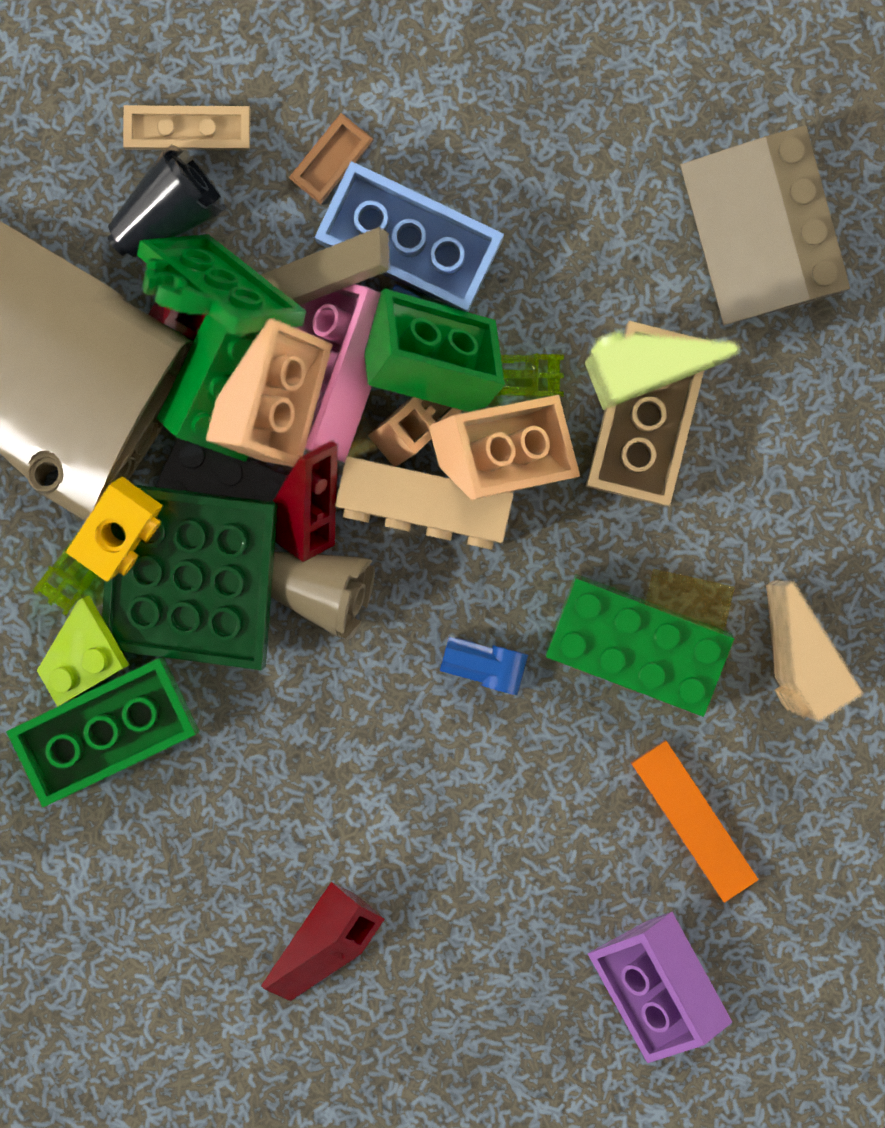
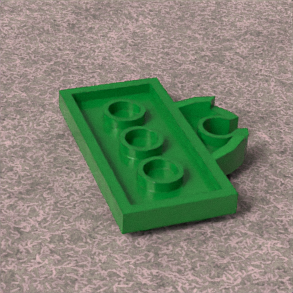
[137,234,306,336]

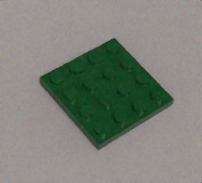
[102,484,278,671]

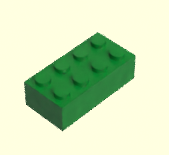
[546,574,735,717]
[6,657,200,808]

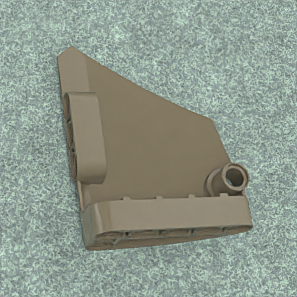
[0,221,193,522]

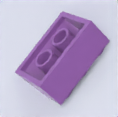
[588,912,732,1063]

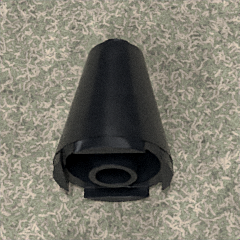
[108,145,225,257]

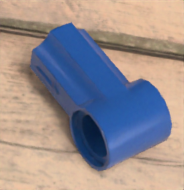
[440,636,528,695]

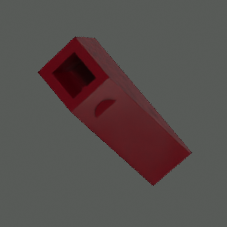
[261,882,385,1001]

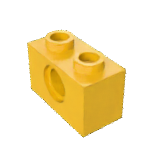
[66,477,163,582]

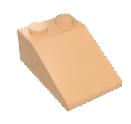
[206,319,333,466]

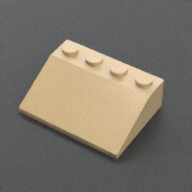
[766,580,863,722]

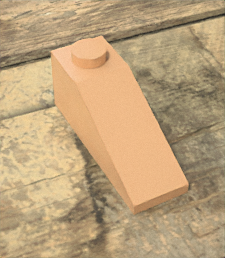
[368,397,462,467]

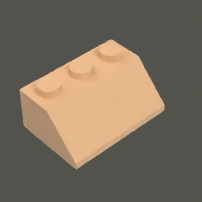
[429,395,580,500]

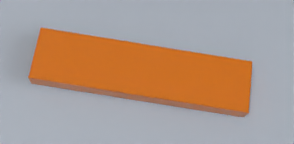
[631,740,759,903]

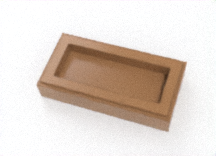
[289,113,374,205]

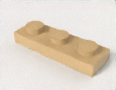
[123,105,251,151]

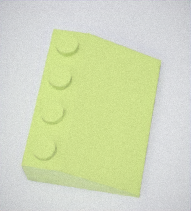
[585,331,739,410]

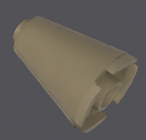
[271,551,375,640]

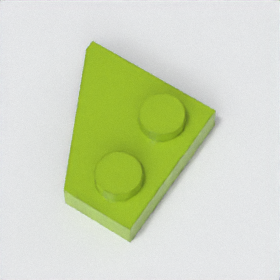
[37,596,129,707]

